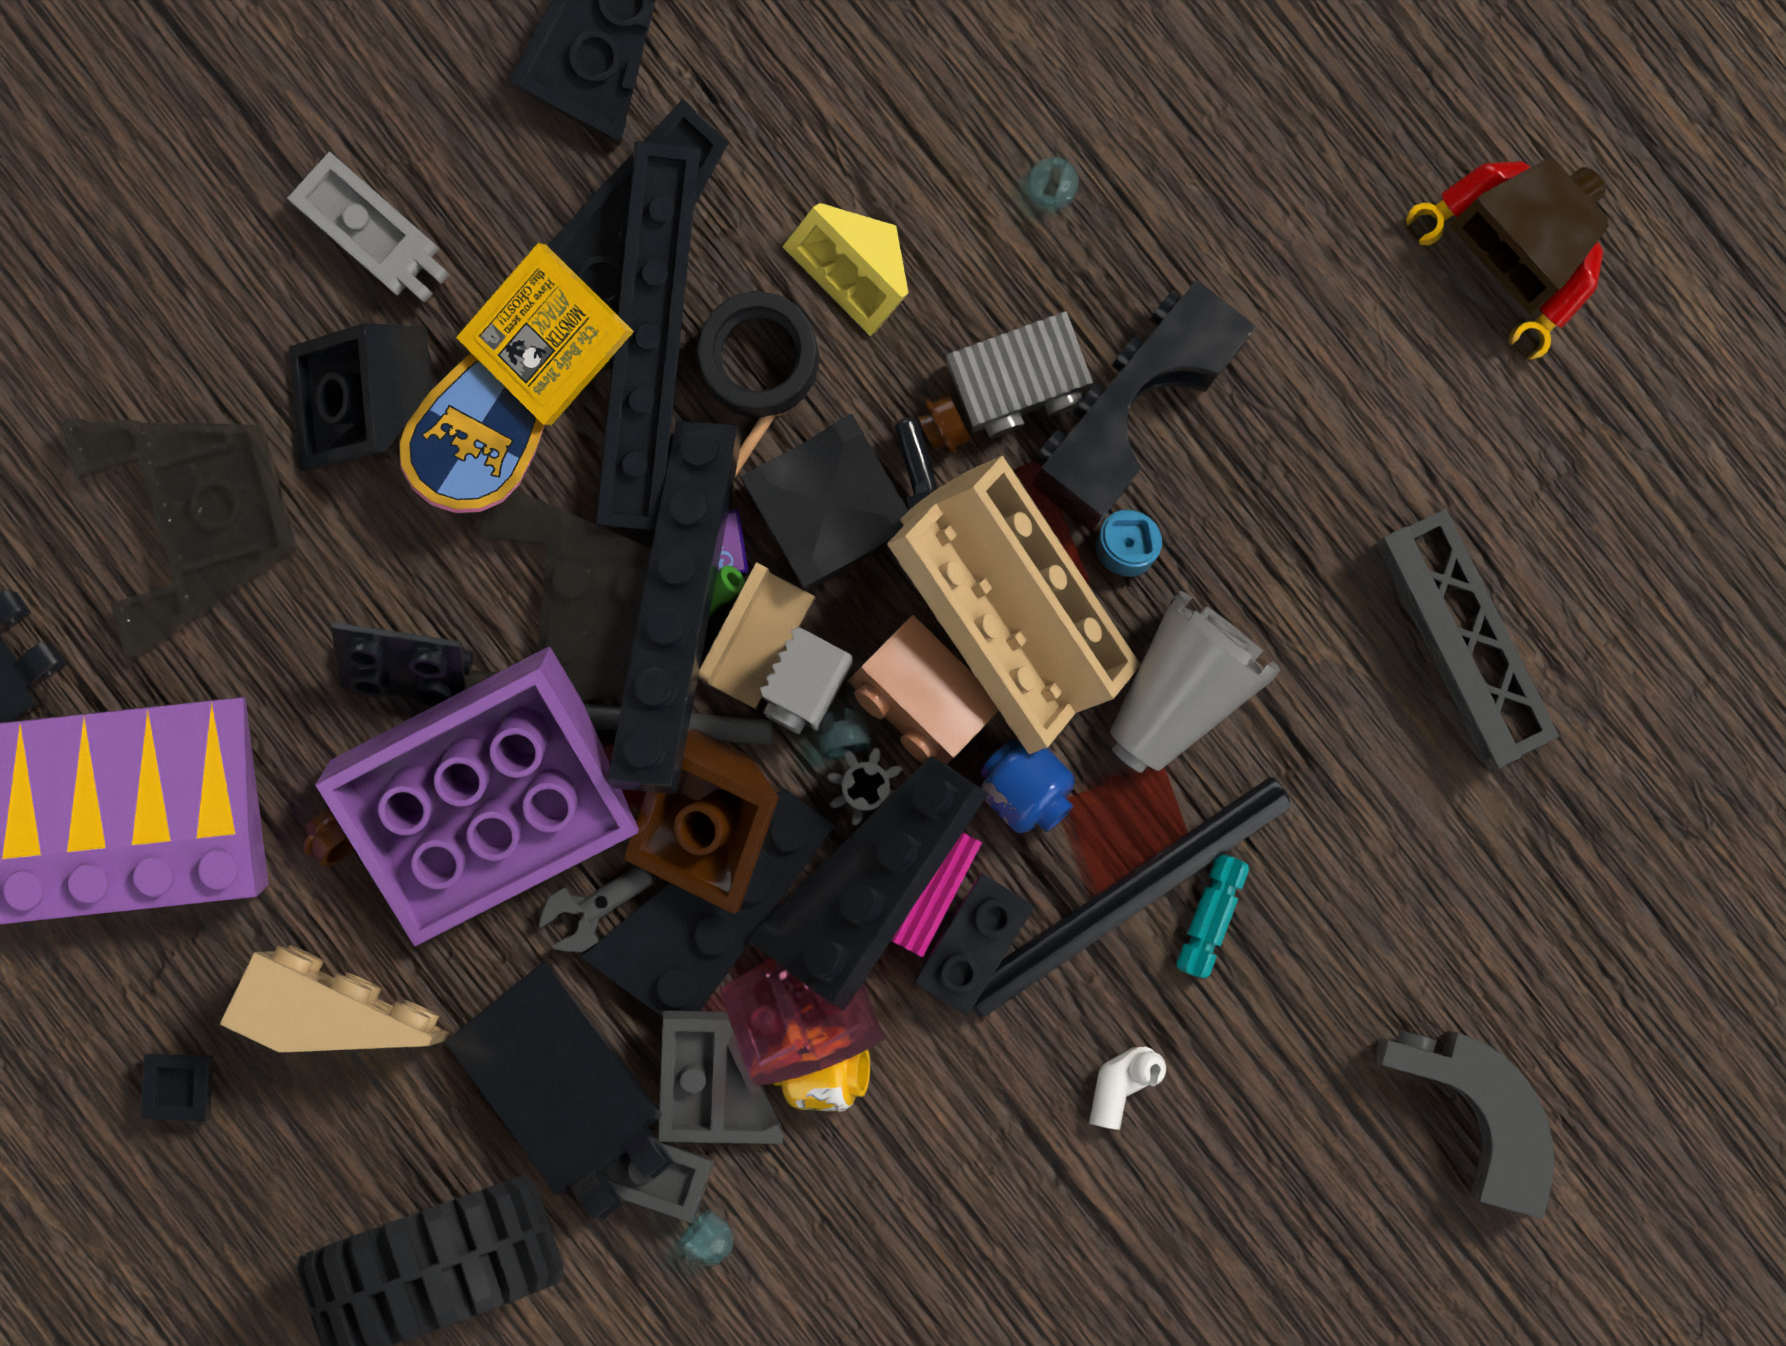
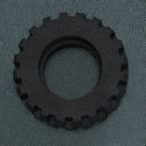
[296,1175,564,1346]

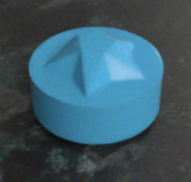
[1095,510,1162,577]

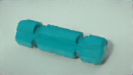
[1176,854,1249,979]

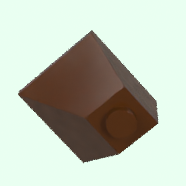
[624,729,779,914]

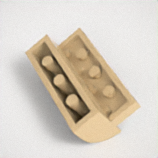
[887,455,1141,754]

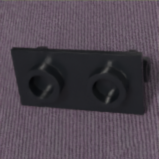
[913,872,1035,1016]

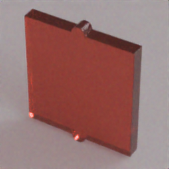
[1066,767,1188,894]

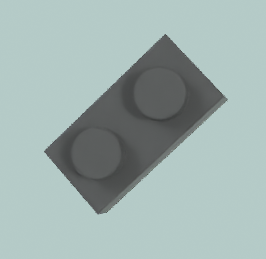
[602,1142,715,1223]

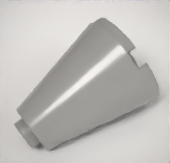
[1110,591,1280,773]

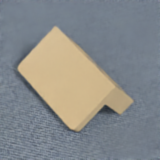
[698,563,815,710]

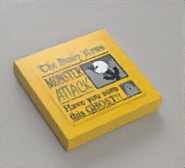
[456,243,634,425]

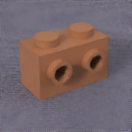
[848,615,999,764]

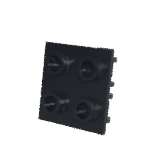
[331,622,474,707]

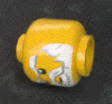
[771,1026,870,1112]

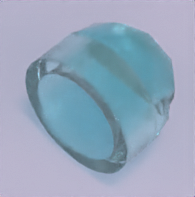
[1028,157,1079,211]
[818,708,872,759]
[677,1208,733,1266]

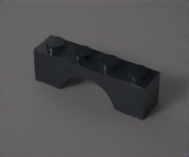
[1032,279,1256,533]

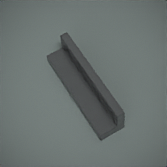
[1376,509,1560,771]

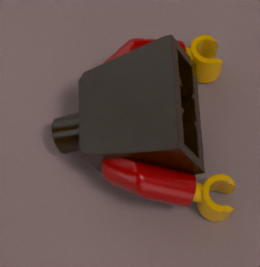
[1406,159,1609,360]

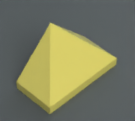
[783,203,908,336]

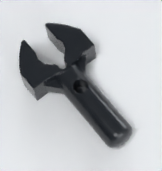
[895,418,938,510]

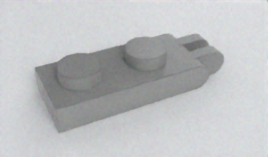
[287,151,450,303]

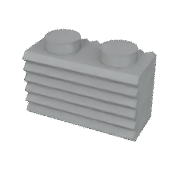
[946,312,1093,438]
[760,627,853,734]

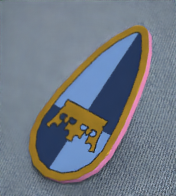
[399,353,545,513]

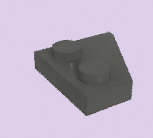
[658,1011,783,1144]

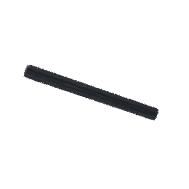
[972,777,1291,1017]

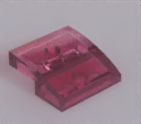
[719,958,885,1086]

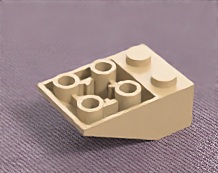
[220,945,449,1053]

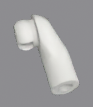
[1089,1047,1166,1130]

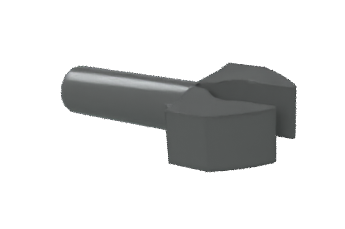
[539,866,654,952]

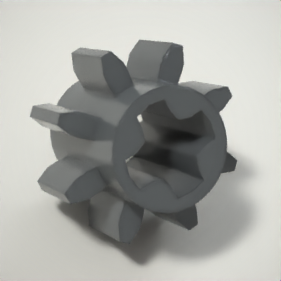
[827,748,902,826]

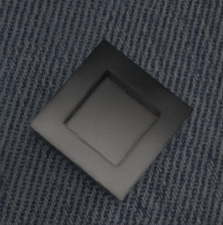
[141,1053,214,1121]

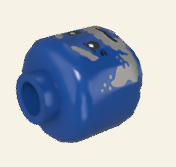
[979,737,1075,833]

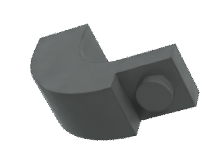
[1373,1030,1554,1219]

